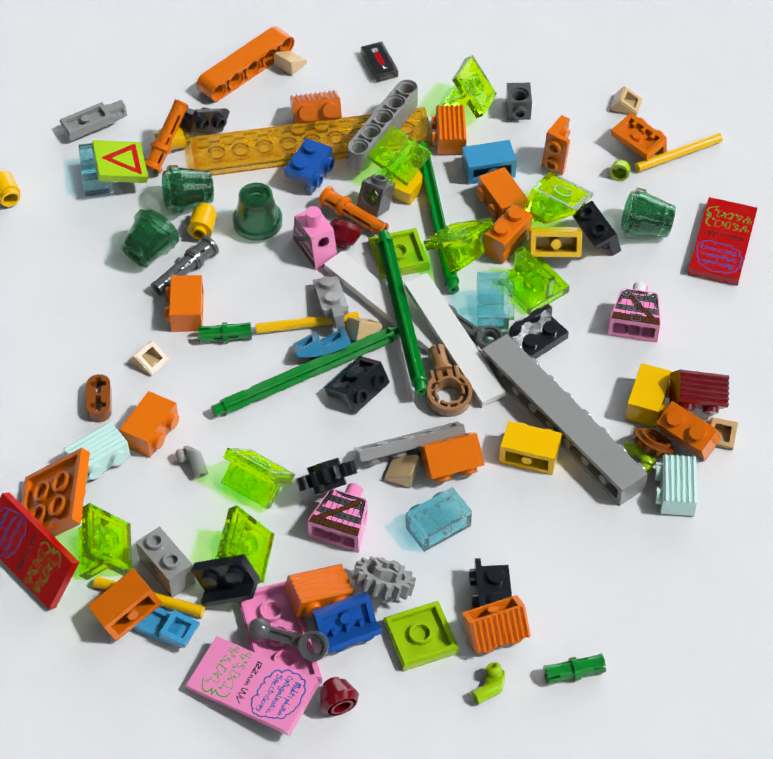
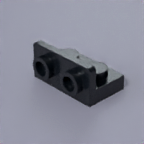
[180,107,230,133]
[571,201,621,255]
[509,304,569,359]
[325,356,390,414]
[191,554,260,607]
[469,558,512,609]

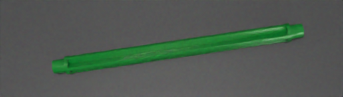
[416,141,459,294]
[378,230,427,396]
[211,326,400,417]

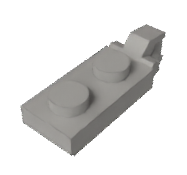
[59,100,127,141]
[313,276,349,329]

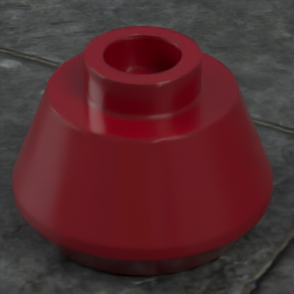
[329,219,362,249]
[320,677,359,716]

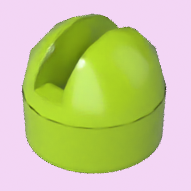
[610,160,630,181]

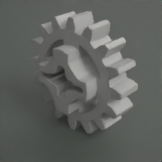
[352,556,416,601]

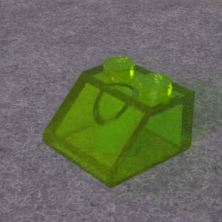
[524,172,594,224]

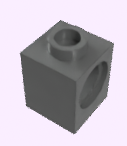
[506,82,532,120]
[356,174,396,216]

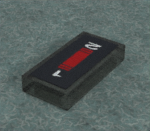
[361,41,398,82]

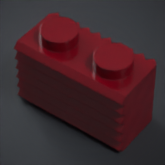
[669,369,730,414]

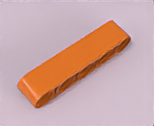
[196,26,295,101]

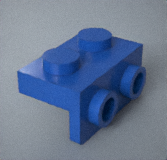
[284,138,335,195]
[311,592,382,653]

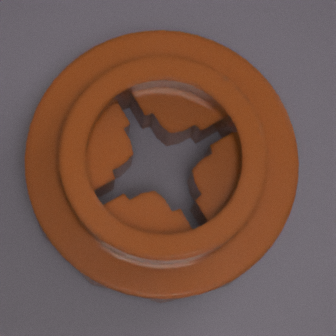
[633,428,674,459]

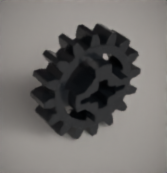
[296,458,358,495]

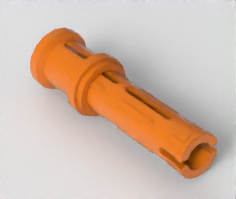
[145,99,189,173]
[318,186,389,236]

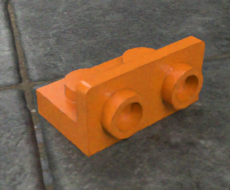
[611,113,667,161]
[542,115,570,175]

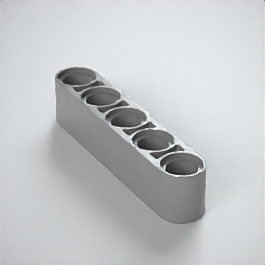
[348,79,418,171]

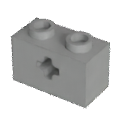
[136,526,196,597]

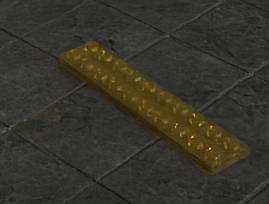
[190,107,434,178]

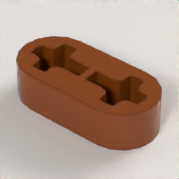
[86,374,112,423]

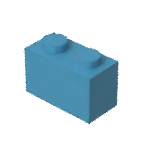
[462,140,517,185]

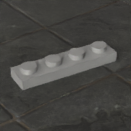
[354,421,466,465]

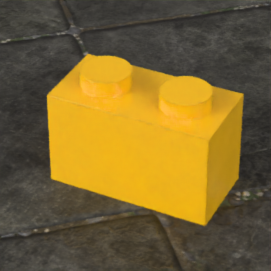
[529,227,582,257]
[625,363,672,428]
[499,421,562,475]

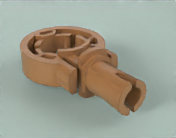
[426,344,473,417]

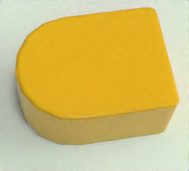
[392,168,422,205]

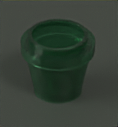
[162,165,214,215]
[233,183,283,241]
[621,187,676,238]
[121,209,179,268]

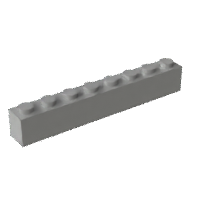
[482,334,648,506]

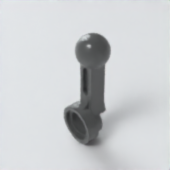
[449,305,503,349]
[248,618,329,661]

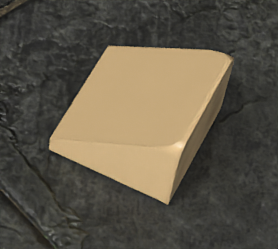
[274,51,307,75]
[609,86,643,116]
[346,317,382,341]
[129,340,169,376]
[710,417,738,449]
[384,455,420,488]

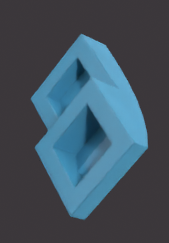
[293,327,351,358]
[134,607,200,648]

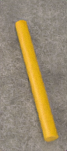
[635,133,723,172]
[255,311,359,334]
[93,576,205,618]

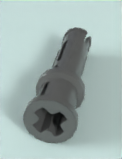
[151,235,219,296]

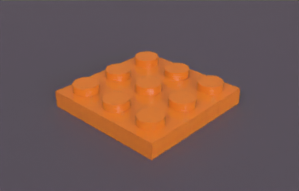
[21,447,90,537]

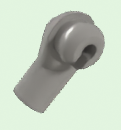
[175,446,208,478]

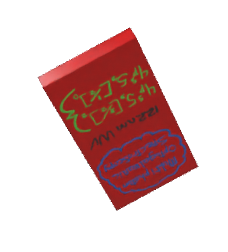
[688,197,757,285]
[0,492,80,609]

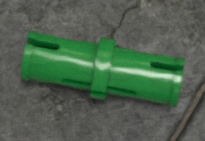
[198,322,252,343]
[543,653,606,685]

